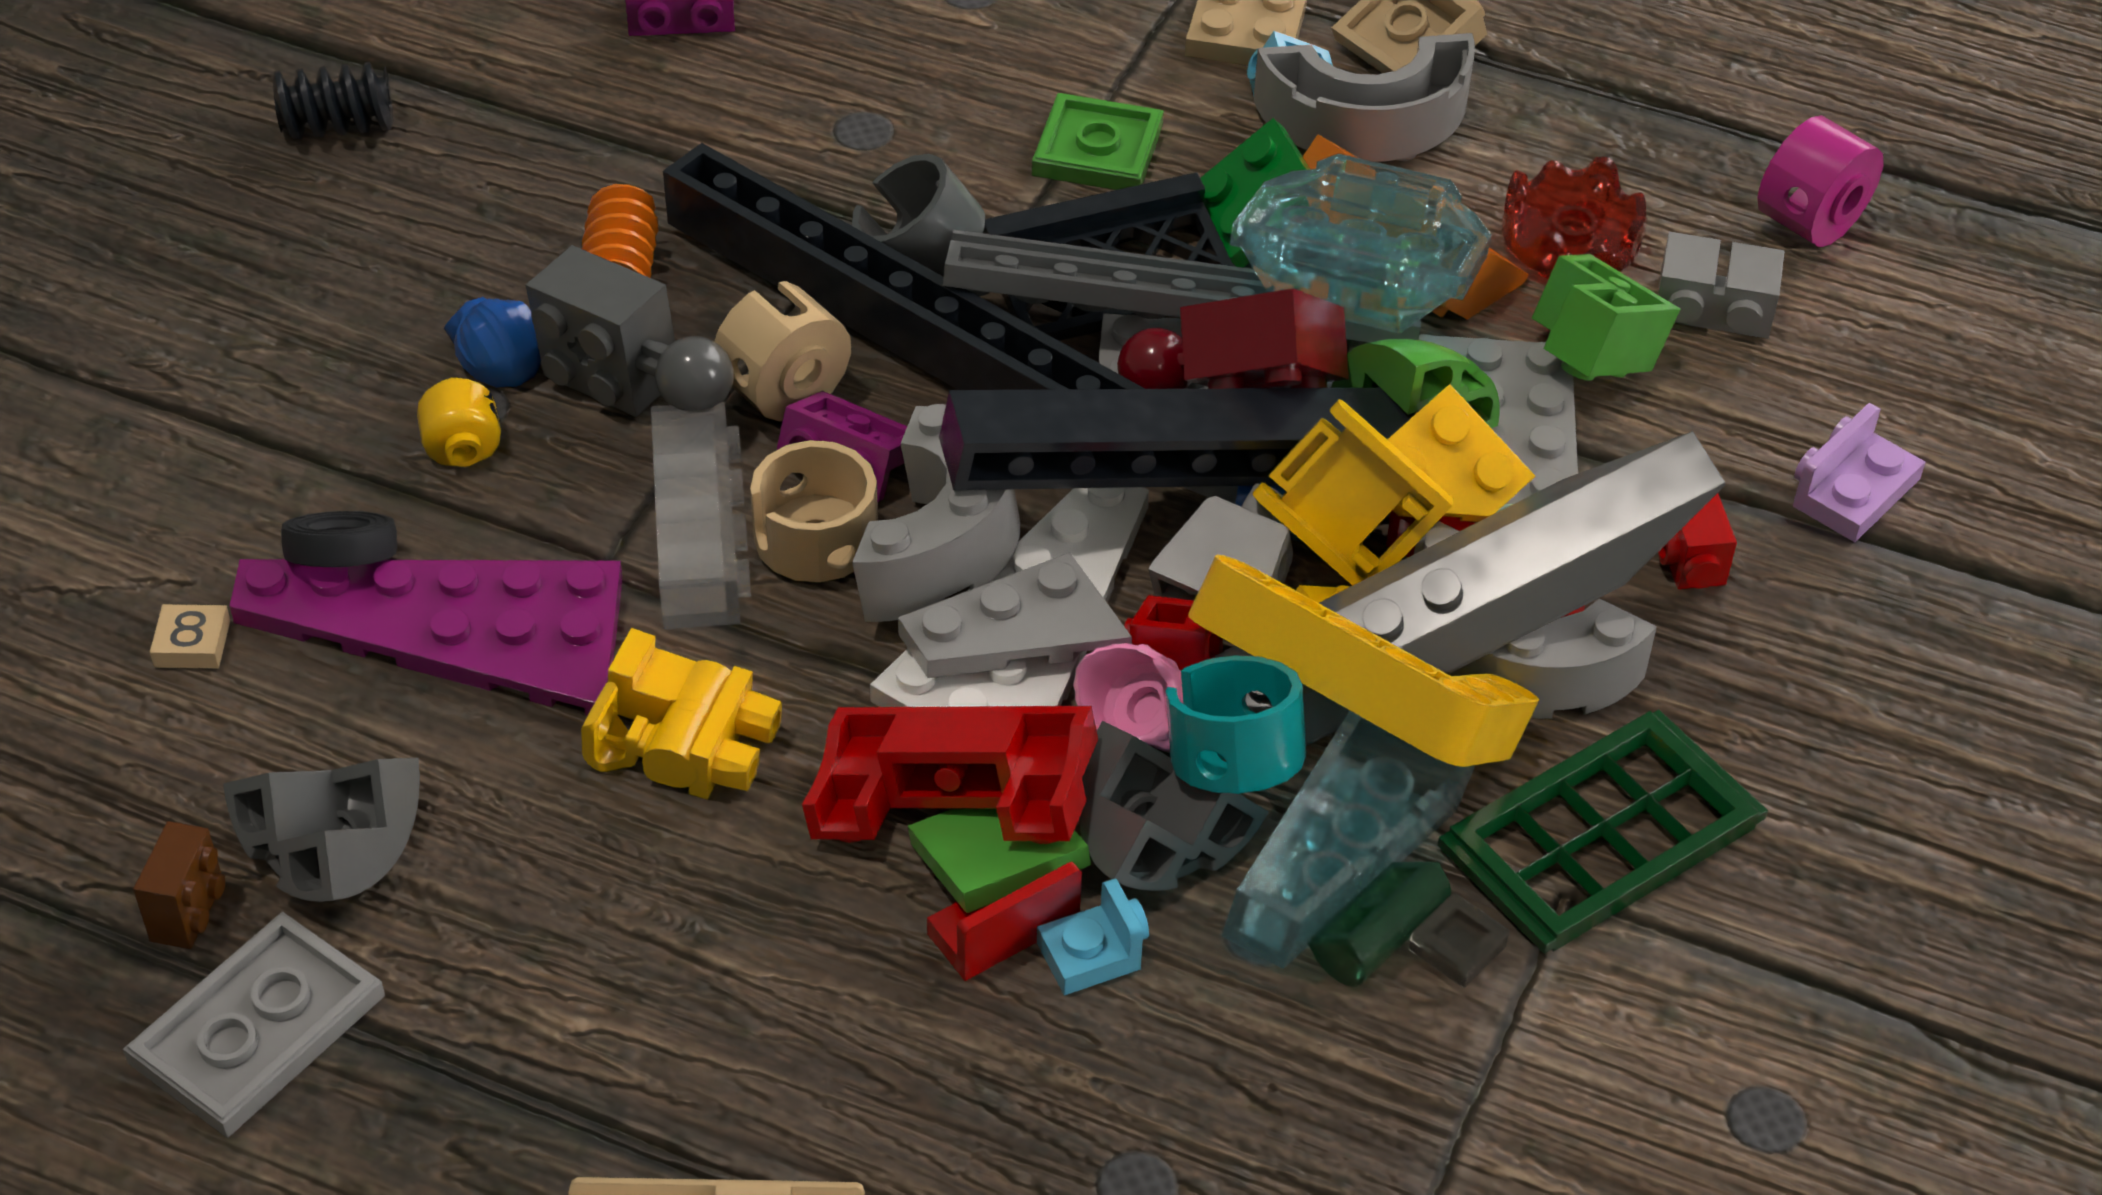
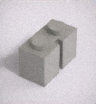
[1657,231,1785,339]

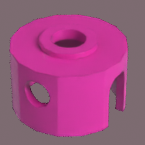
[1757,115,1884,248]

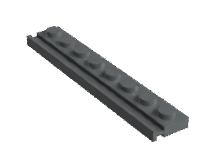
[943,230,1421,343]

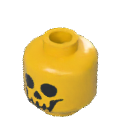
[417,378,501,467]

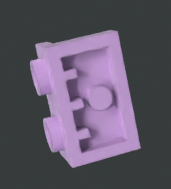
[1793,403,1926,542]

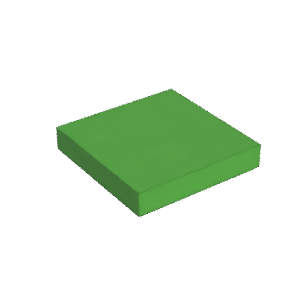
[1032,93,1164,190]
[908,808,1091,913]

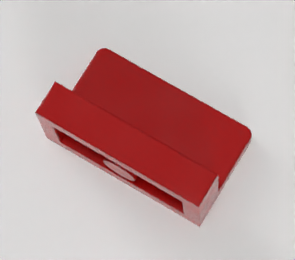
[927,862,1082,981]

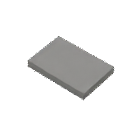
[123,911,385,1138]

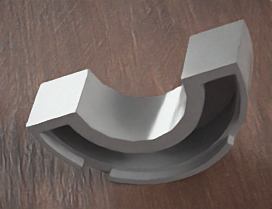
[1254,33,1475,162]
[852,404,1020,622]
[1414,521,1657,719]

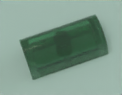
[1307,861,1451,987]

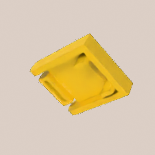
[1253,399,1453,586]

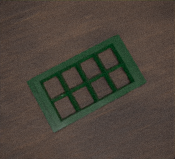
[1437,709,1768,954]

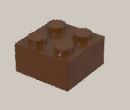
[133,821,225,949]

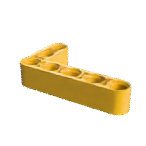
[1188,554,1540,767]

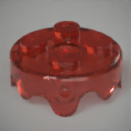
[1502,156,1648,279]

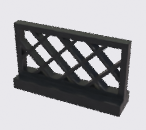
[983,172,1234,341]

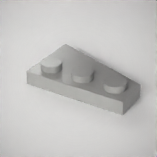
[898,552,1132,678]

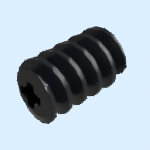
[273,62,393,140]

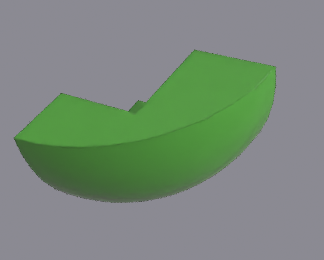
[1331,339,1500,428]

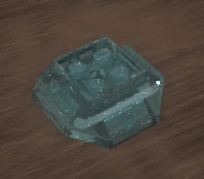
[1230,154,1492,333]

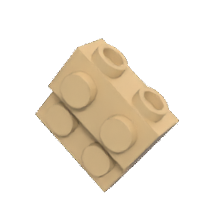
[1331,0,1487,73]

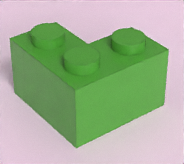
[1532,254,1681,381]

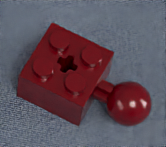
[1117,288,1349,389]

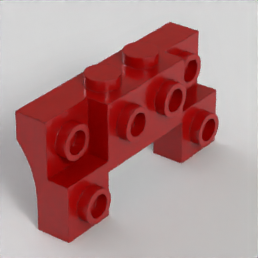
[802,706,1099,844]

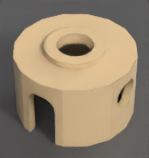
[714,281,851,422]
[750,440,878,582]

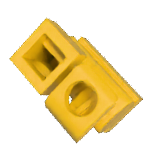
[581,628,782,800]

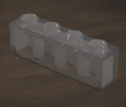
[651,402,751,629]

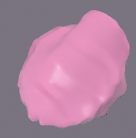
[1073,643,1183,753]

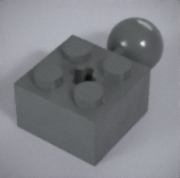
[525,245,734,417]

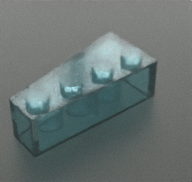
[1222,711,1475,969]

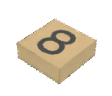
[150,604,231,669]

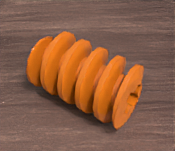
[581,184,659,278]

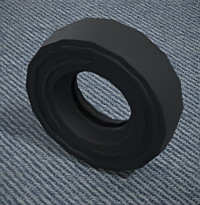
[281,511,397,567]

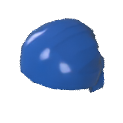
[444,297,541,387]

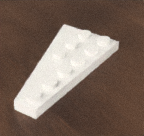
[870,487,1149,707]

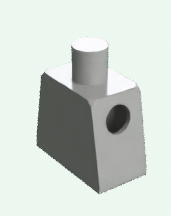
[1148,484,1293,600]

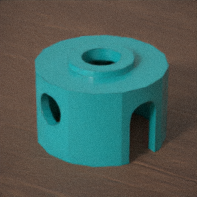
[1166,655,1306,794]

